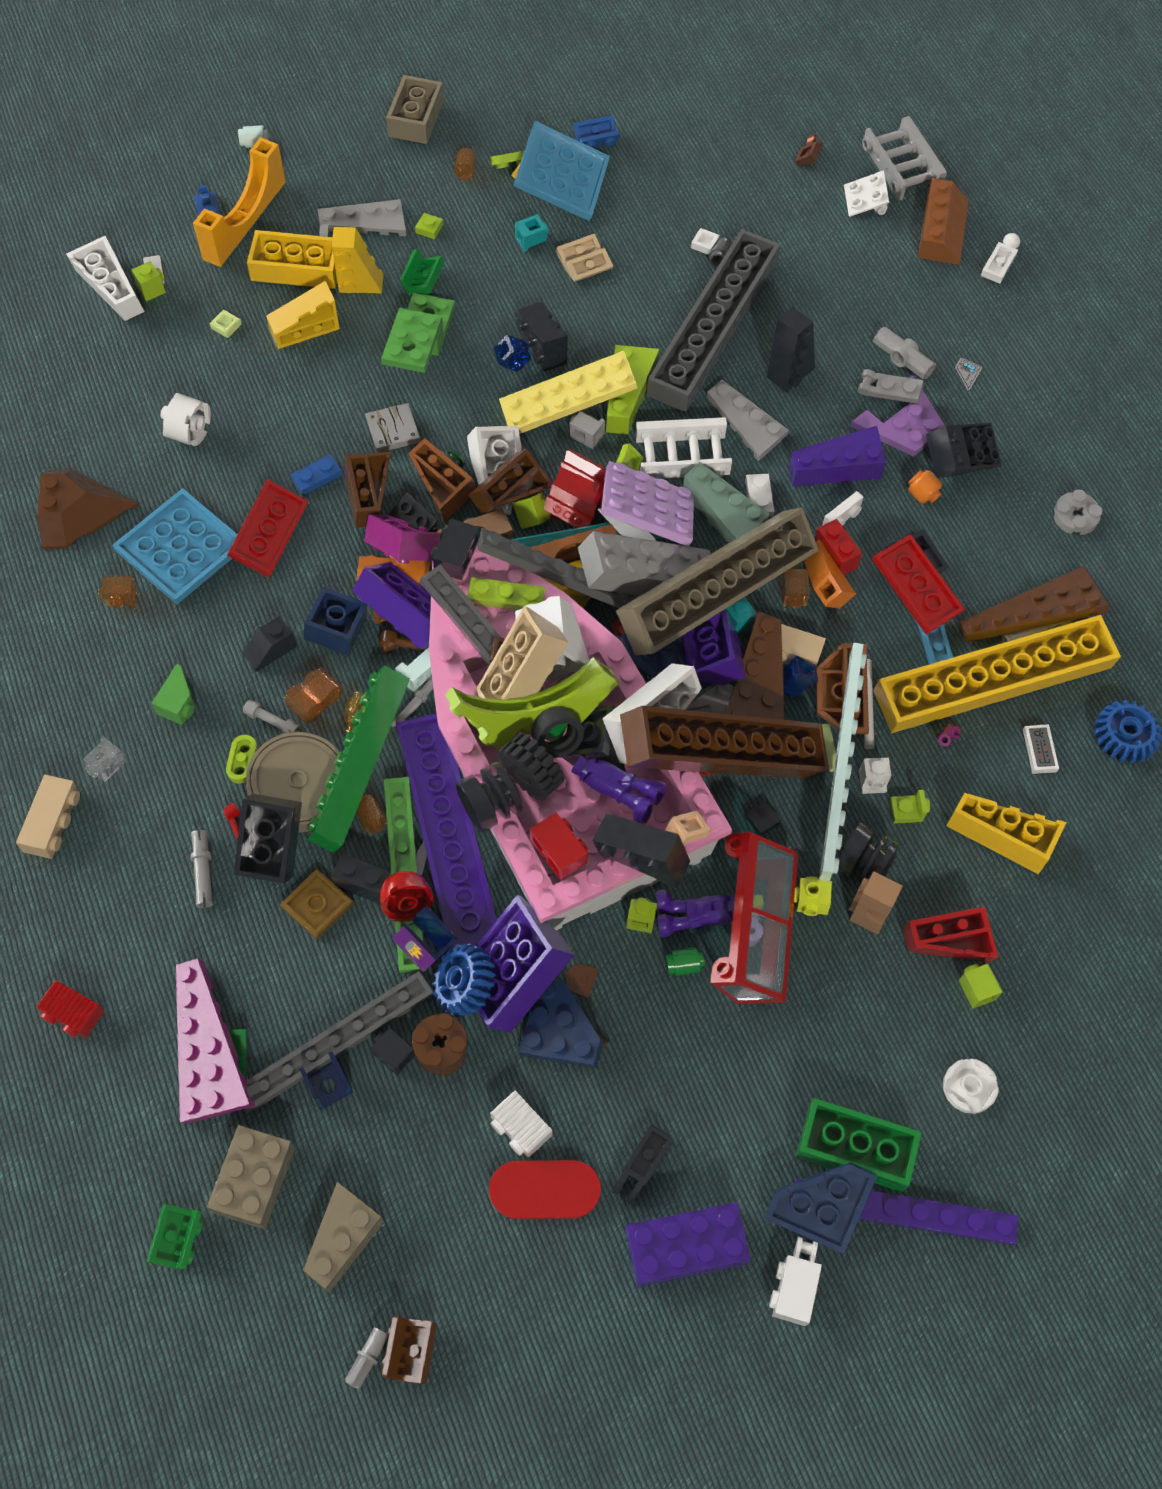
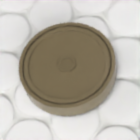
[246,732,339,833]

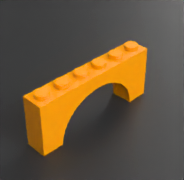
[193,137,286,267]

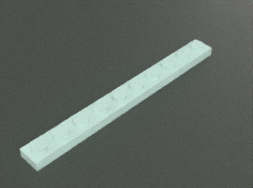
[819,643,867,882]

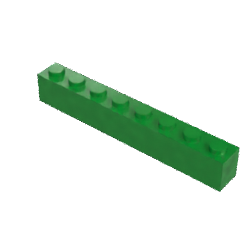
[306,665,410,853]

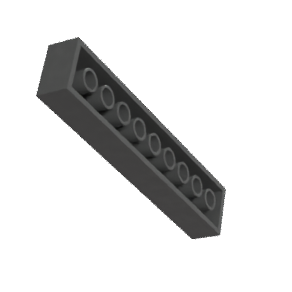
[647,229,780,412]

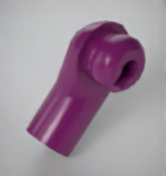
[938,724,961,746]

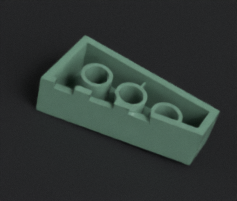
[683,462,770,544]

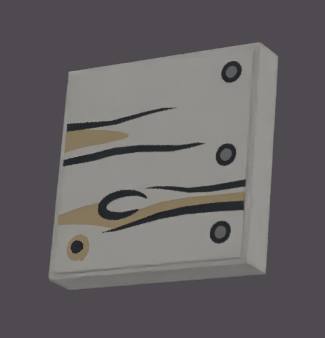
[365,403,420,453]

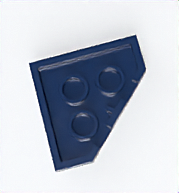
[519,979,603,1068]
[765,1162,877,1254]

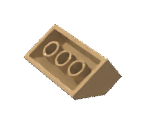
[476,606,568,699]

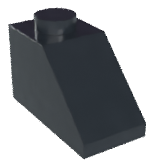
[243,616,297,672]

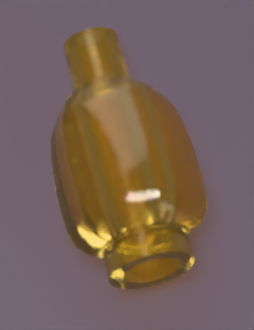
[344,691,364,734]

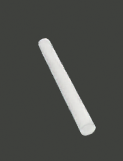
[864,659,874,749]

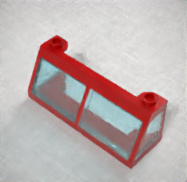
[710,832,798,1004]

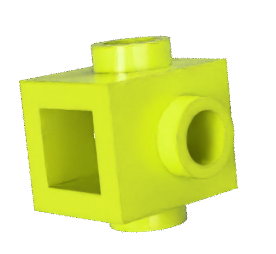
[794,876,832,916]

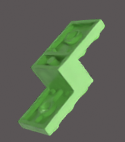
[381,292,455,373]

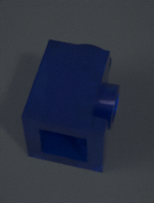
[783,656,819,698]

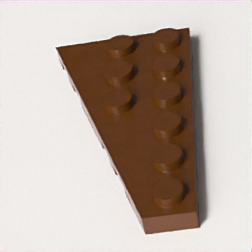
[960,566,1108,642]
[725,612,784,720]

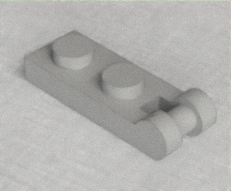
[857,369,924,404]

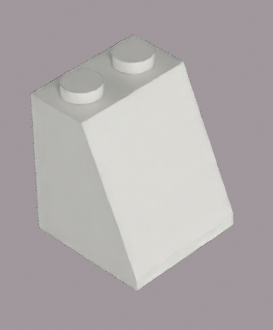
[515,596,589,683]

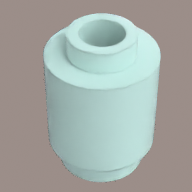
[238,125,269,148]

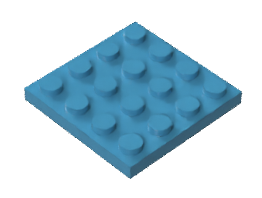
[513,121,610,221]
[112,488,238,605]

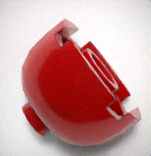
[380,871,433,922]

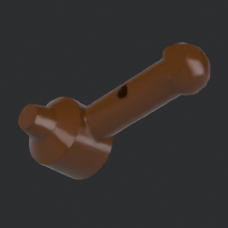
[378,630,429,655]

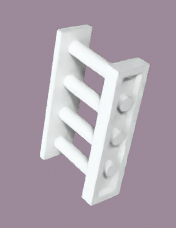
[635,417,732,479]

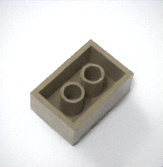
[386,75,444,144]
[207,1125,295,1230]

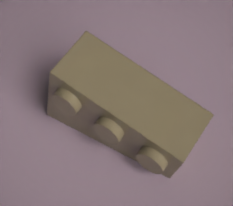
[303,1182,384,1293]

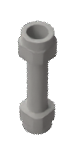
[243,700,301,734]

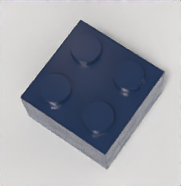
[304,587,368,656]

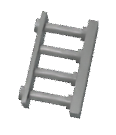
[862,116,947,201]

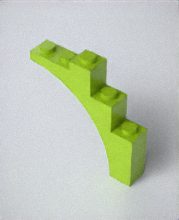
[445,657,620,750]

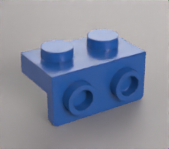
[573,115,620,149]

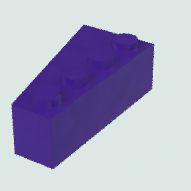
[789,426,886,486]

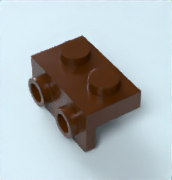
[382,1316,437,1385]

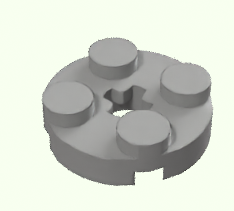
[1054,489,1103,535]

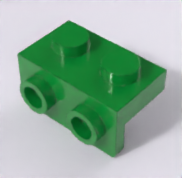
[400,249,445,295]
[146,1204,203,1270]

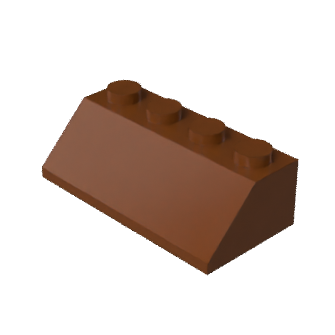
[918,178,969,265]

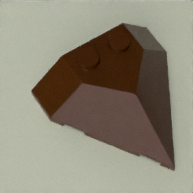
[37,469,139,549]

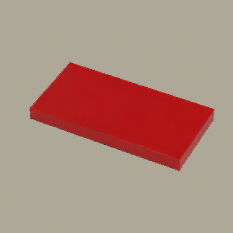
[227,479,309,578]
[872,534,965,635]

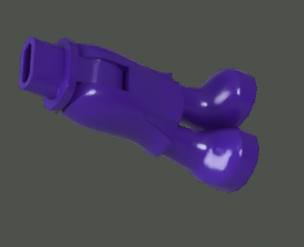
[571,755,667,824]
[657,890,735,938]

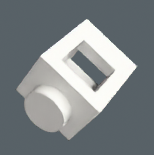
[859,758,891,794]

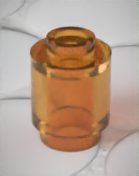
[453,148,476,180]
[356,794,387,834]

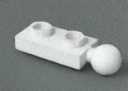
[981,233,1020,284]

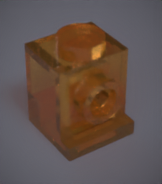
[98,576,137,609]

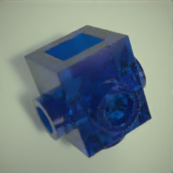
[493,334,532,372]

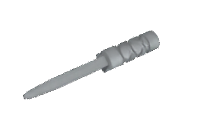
[391,676,434,727]

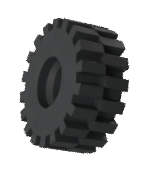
[497,733,564,801]

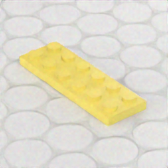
[499,351,638,434]

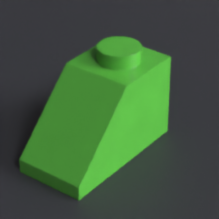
[152,664,195,725]

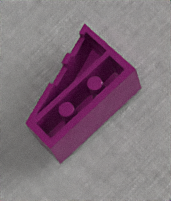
[364,514,440,564]

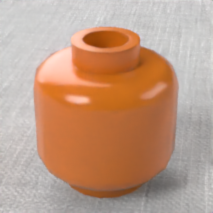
[908,470,942,504]

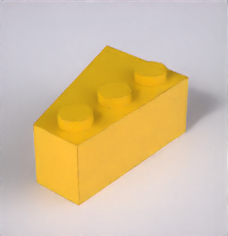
[332,227,383,293]

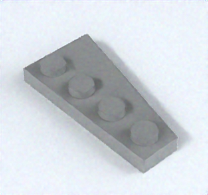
[318,199,406,236]
[707,380,789,461]

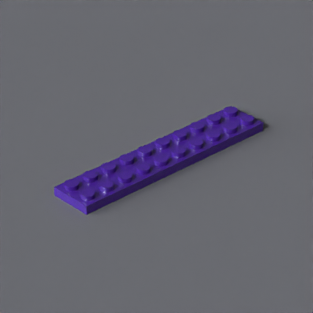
[396,713,497,948]

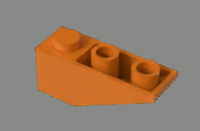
[804,540,856,609]

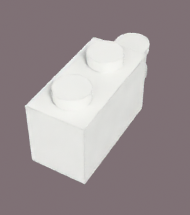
[769,1237,822,1326]

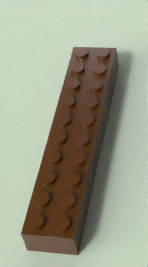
[620,706,830,779]

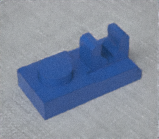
[194,185,221,215]

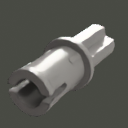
[345,1327,389,1389]

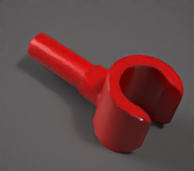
[223,803,241,840]

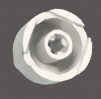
[161,393,211,446]

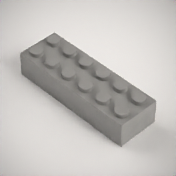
[578,531,711,596]

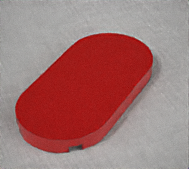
[489,1160,601,1220]

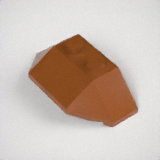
[816,643,869,734]

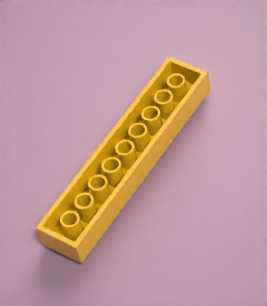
[873,615,1121,734]

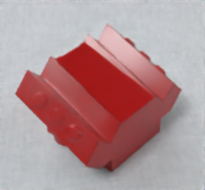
[544,449,606,528]

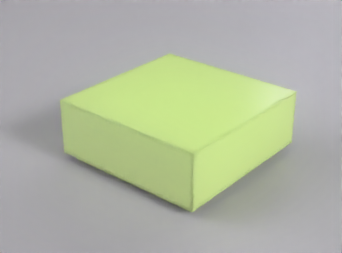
[210,310,241,338]

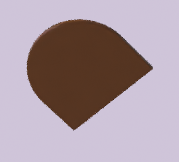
[565,964,599,998]

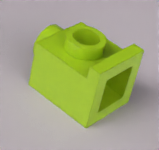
[626,898,657,933]

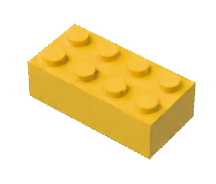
[247,230,337,289]

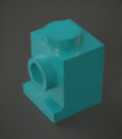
[515,214,549,252]

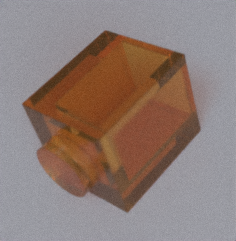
[781,569,810,608]

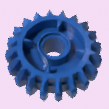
[1093,699,1162,764]
[432,944,496,1016]

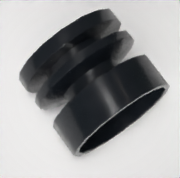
[455,762,523,832]
[838,822,899,883]

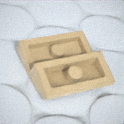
[556,234,613,282]

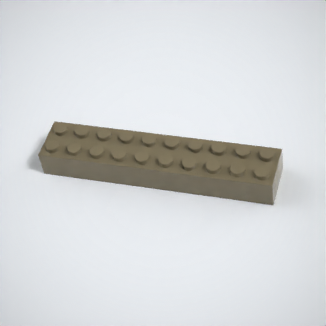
[616,508,819,655]

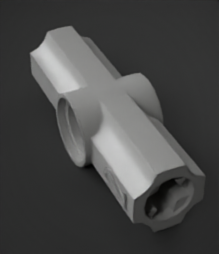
[873,326,936,380]

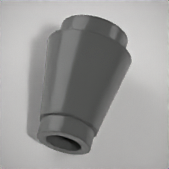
[709,238,730,268]

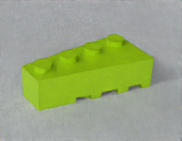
[606,345,659,434]

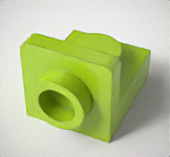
[889,790,930,824]

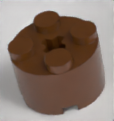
[412,1013,468,1076]

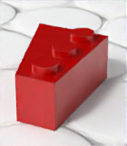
[902,906,999,963]

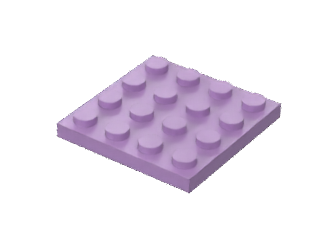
[601,461,694,547]

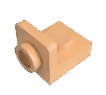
[665,810,711,847]

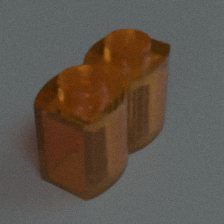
[284,668,343,724]

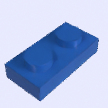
[291,454,342,495]

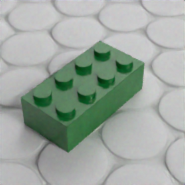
[795,1098,922,1192]

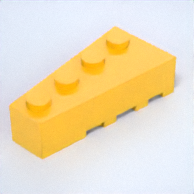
[946,793,1067,874]

